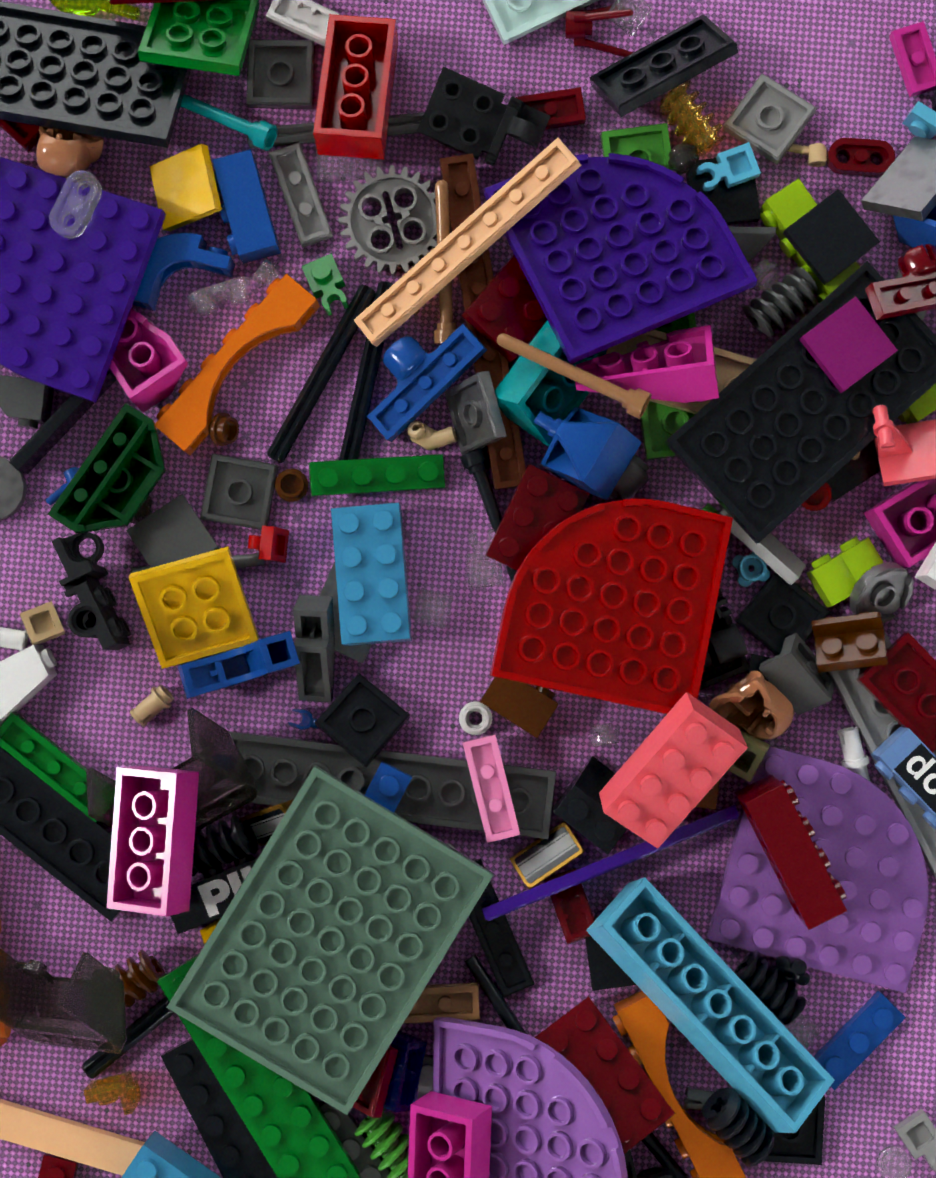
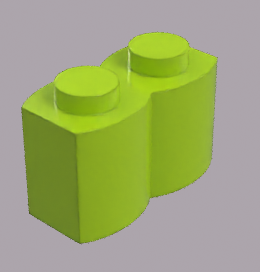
[806,536,884,607]

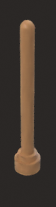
[434,180,457,344]
[497,333,652,419]

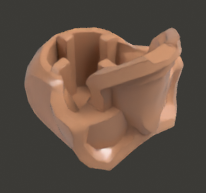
[36,126,104,180]
[709,671,795,740]

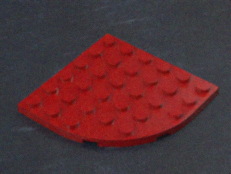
[490,498,733,715]

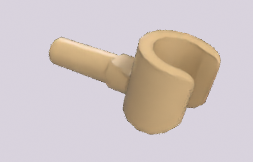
[788,143,827,167]

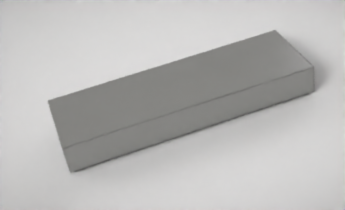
[269,142,333,248]
[719,508,806,585]

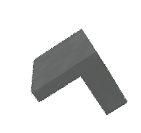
[759,633,835,715]

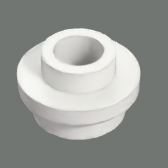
[459,701,492,735]

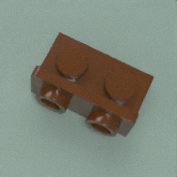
[811,612,888,673]

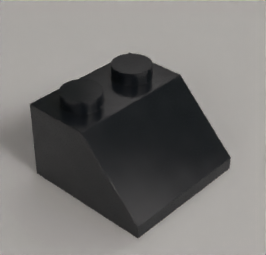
[552,756,627,854]

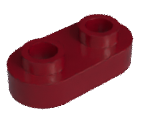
[826,138,895,177]

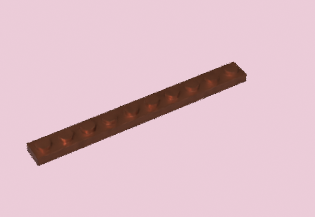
[439,153,526,490]

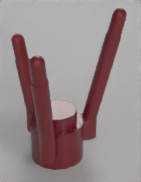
[566,5,634,58]

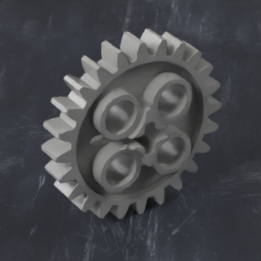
[338,165,437,276]

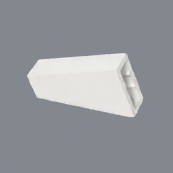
[0,645,57,727]

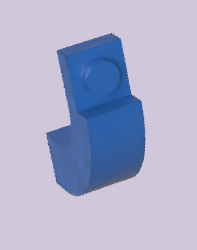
[133,233,235,311]
[177,631,300,699]

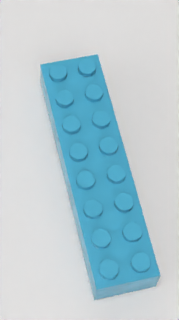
[586,877,835,1133]

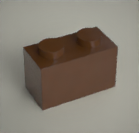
[480,677,559,738]

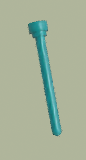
[180,94,278,151]

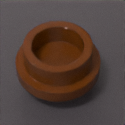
[209,412,239,446]
[275,469,309,502]

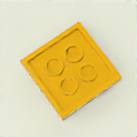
[129,546,259,669]

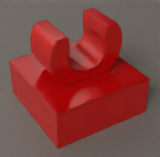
[248,526,289,563]

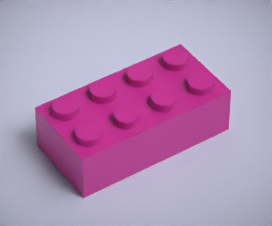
[863,479,936,568]
[106,766,199,917]
[408,1091,492,1178]

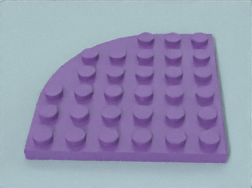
[707,746,929,993]
[433,1017,628,1178]

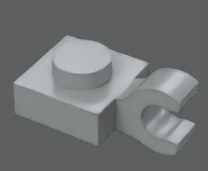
[893,1109,936,1172]

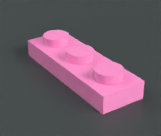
[462,734,520,843]

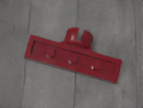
[865,244,936,320]

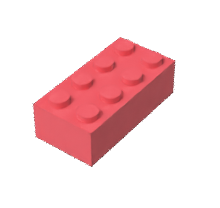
[599,692,748,849]

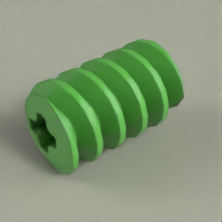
[354,1104,409,1178]

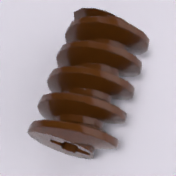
[91,950,165,1020]

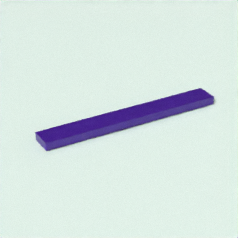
[481,805,739,922]

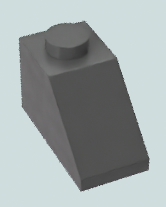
[0,375,54,429]

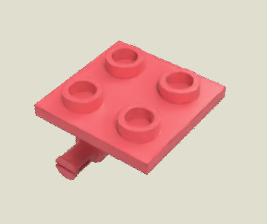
[873,405,936,487]

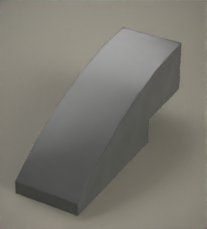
[293,595,335,703]

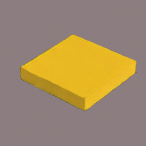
[149,144,222,232]

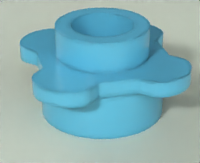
[732,551,770,587]

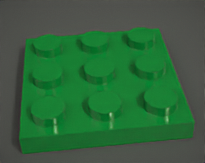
[138,0,259,76]

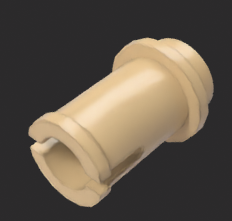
[130,685,174,727]

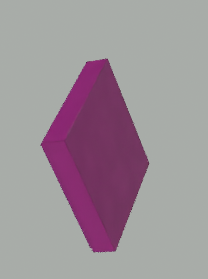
[799,296,898,393]

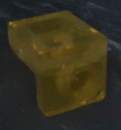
[83,1071,141,1115]

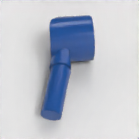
[45,467,79,506]
[288,708,319,730]

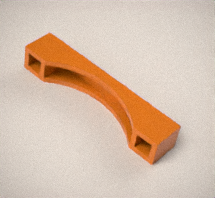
[155,273,320,456]
[612,990,746,1178]

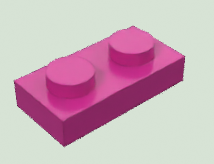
[889,21,936,98]

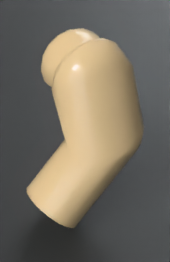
[407,421,457,451]

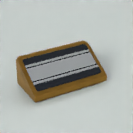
[239,799,294,846]
[509,821,585,889]

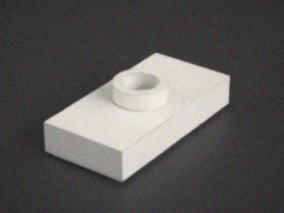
[266,0,340,47]

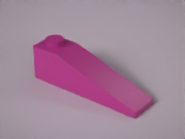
[110,308,188,413]
[575,325,719,403]

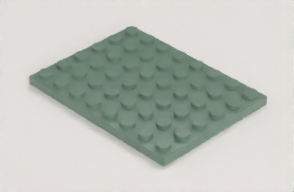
[166,765,493,1115]

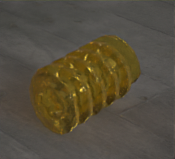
[659,80,726,158]

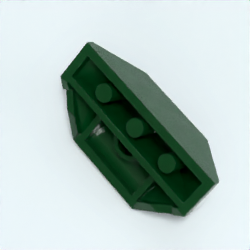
[47,403,166,533]

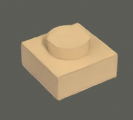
[19,601,65,645]

